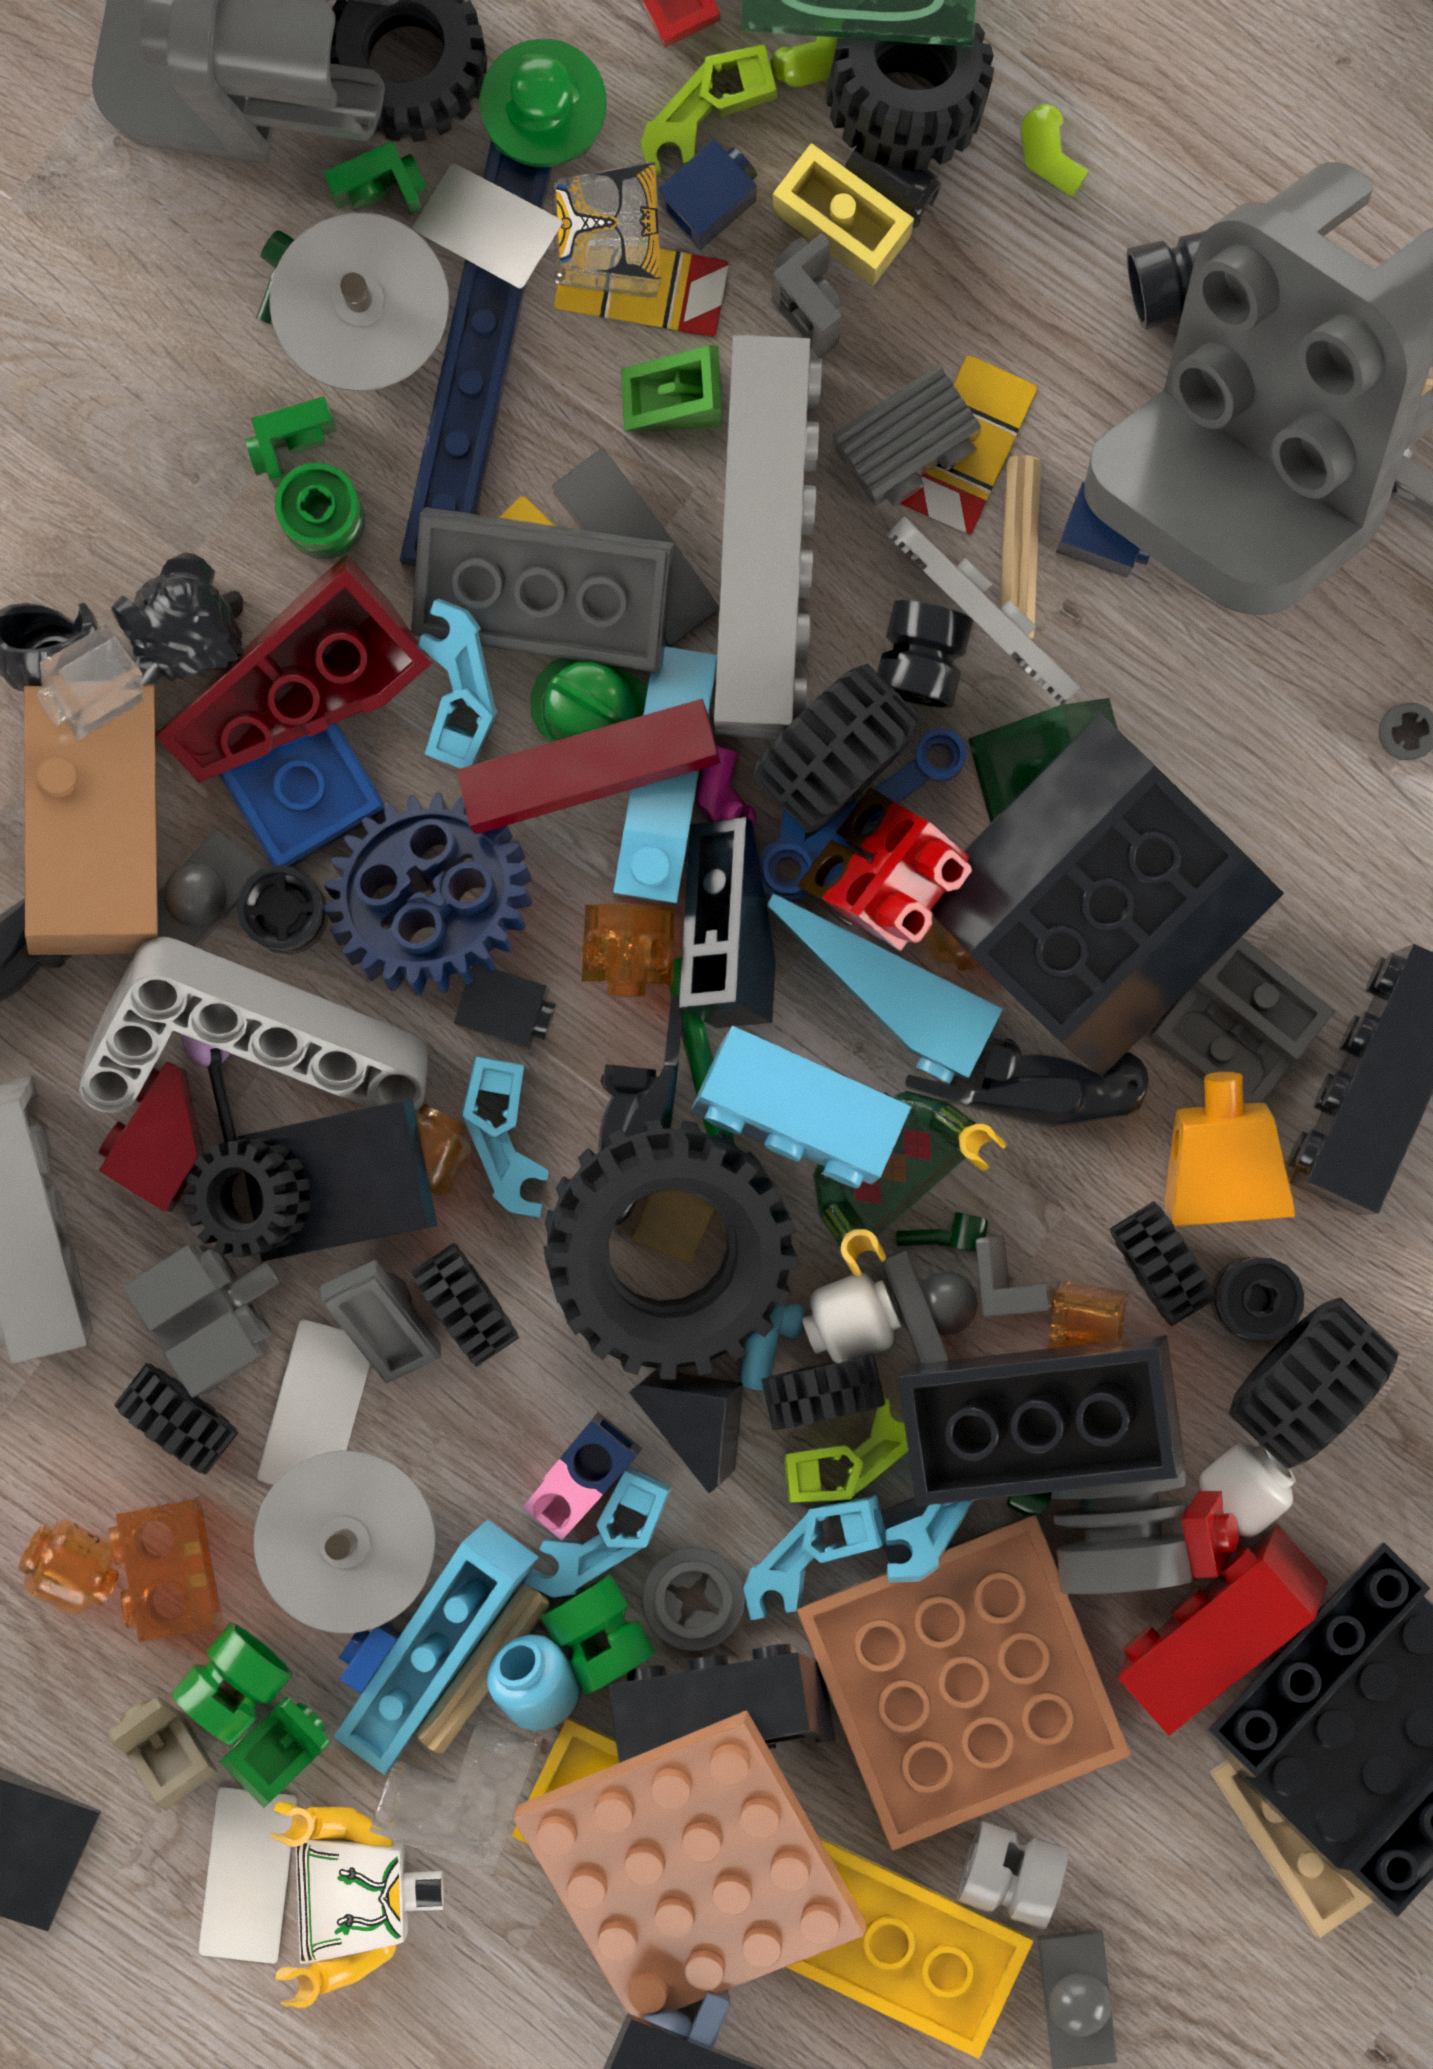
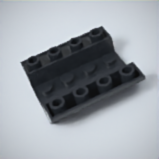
[931,712,1284,1077]
[1207,1542,1433,1917]

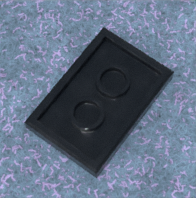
[238,1099,438,1262]

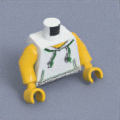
[270,1801,444,2008]

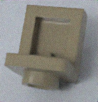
[107,1697,218,1811]

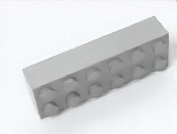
[714,335,822,740]

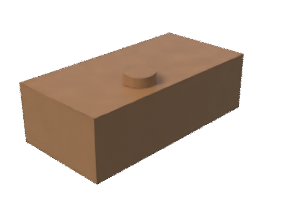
[24,685,158,955]

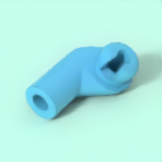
[739,1303,805,1390]

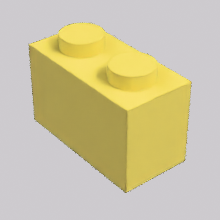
[772,143,914,287]

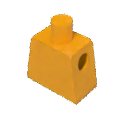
[1164,1072,1295,1226]

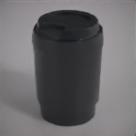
[844,142,941,228]

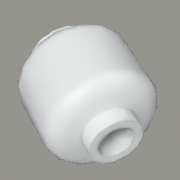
[802,1272,902,1363]
[1199,1442,1296,1538]

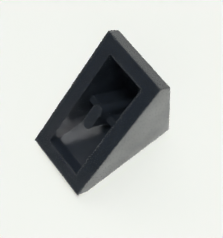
[629,1369,743,1493]

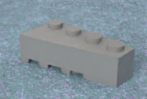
[0,1075,93,1364]

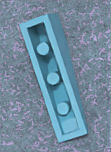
[613,646,717,906]
[767,894,1003,1085]
[334,1519,539,1775]

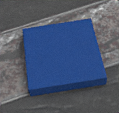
[219,723,385,867]

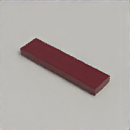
[457,698,721,835]

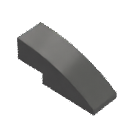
[552,447,720,647]

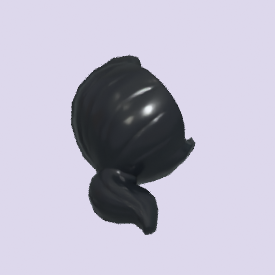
[0,603,141,692]

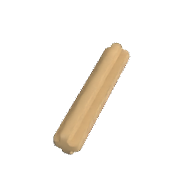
[1000,455,1042,639]
[416,1584,549,1754]

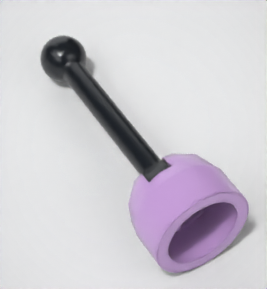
[180,1033,237,1143]

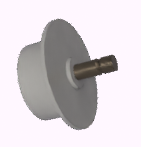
[270,213,449,391]
[254,1450,436,1633]

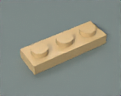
[1209,1760,1372,1938]

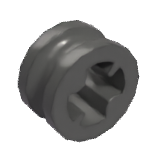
[1379,703,1433,760]

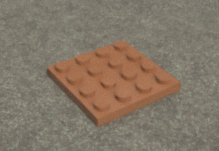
[796,1514,1131,1851]
[513,1710,866,2018]

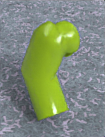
[770,11,846,87]
[1020,103,1089,197]

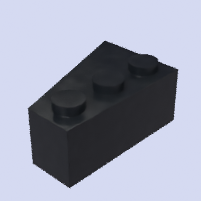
[609,1644,835,1763]

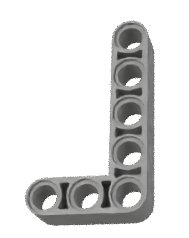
[79,937,429,1113]

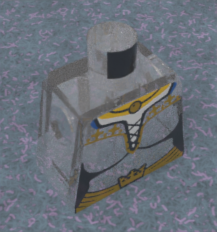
[545,162,661,298]

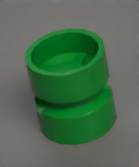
[275,463,365,559]
[540,1574,657,1695]
[171,1622,293,1746]

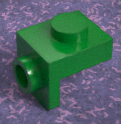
[219,1697,331,1808]

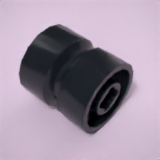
[1126,231,1206,329]
[877,600,974,709]
[237,865,328,955]
[1210,1257,1304,1341]

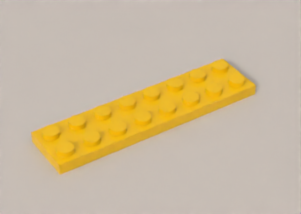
[511,1716,1034,2059]

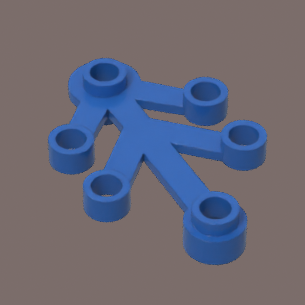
[758,728,966,902]

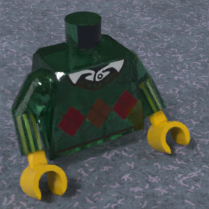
[812,1090,1006,1276]

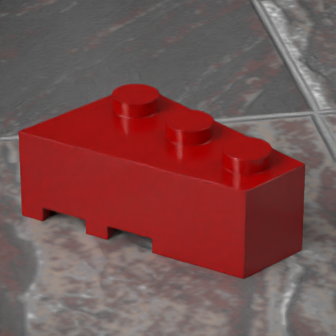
[1117,1524,1328,1736]

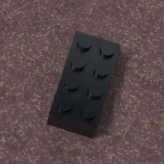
[1287,944,1433,1215]
[898,1335,1185,1506]

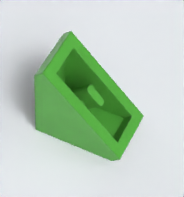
[621,345,722,432]

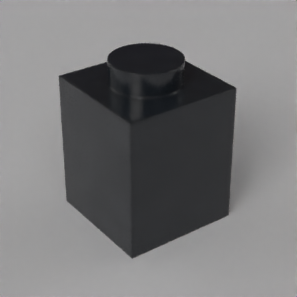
[454,963,556,1050]

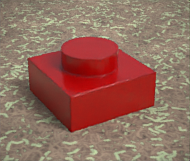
[640,0,721,48]
[1181,1491,1239,1578]

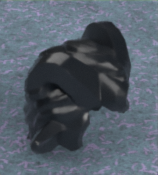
[111,552,244,685]

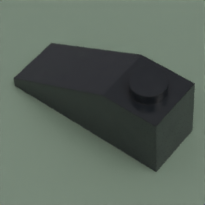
[679,817,776,1028]

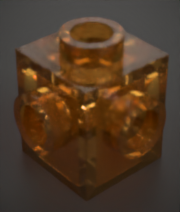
[582,903,675,998]

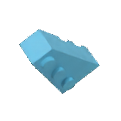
[689,1025,911,1188]

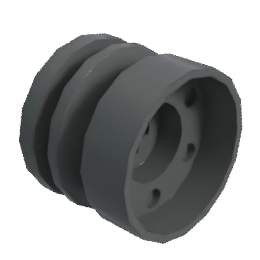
[1051,1469,1196,1594]

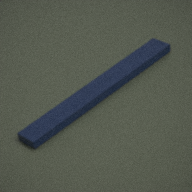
[400,140,552,567]

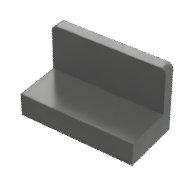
[976,1235,1062,1317]

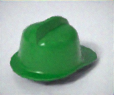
[530,658,648,742]

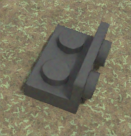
[771,233,843,358]

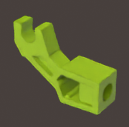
[640,44,779,176]
[783,1398,908,1503]

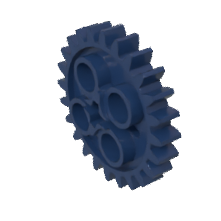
[324,793,532,995]

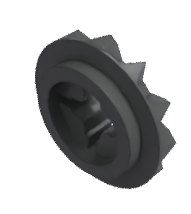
[642,1547,745,1651]

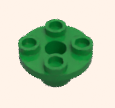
[479,38,607,167]

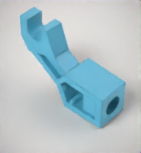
[418,598,499,769]
[460,1055,549,1218]
[524,1466,672,1598]
[743,1495,886,1620]
[885,1500,975,1583]

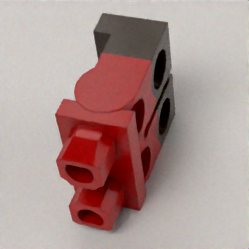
[797,787,972,951]

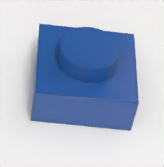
[339,1623,402,1694]

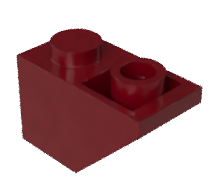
[98,1061,205,1212]

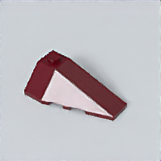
[155,554,432,783]

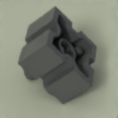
[122,1245,280,1398]

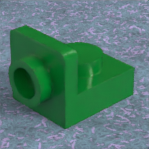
[323,141,427,216]
[245,396,337,488]

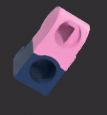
[522,1412,642,1541]

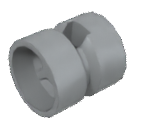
[957,1820,1069,1929]

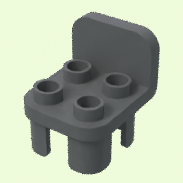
[92,0,399,162]
[1084,162,1433,615]

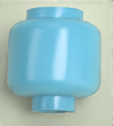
[487,1634,581,1731]

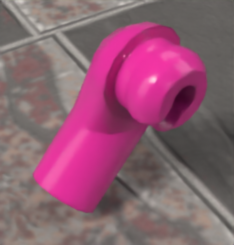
[696,746,756,828]

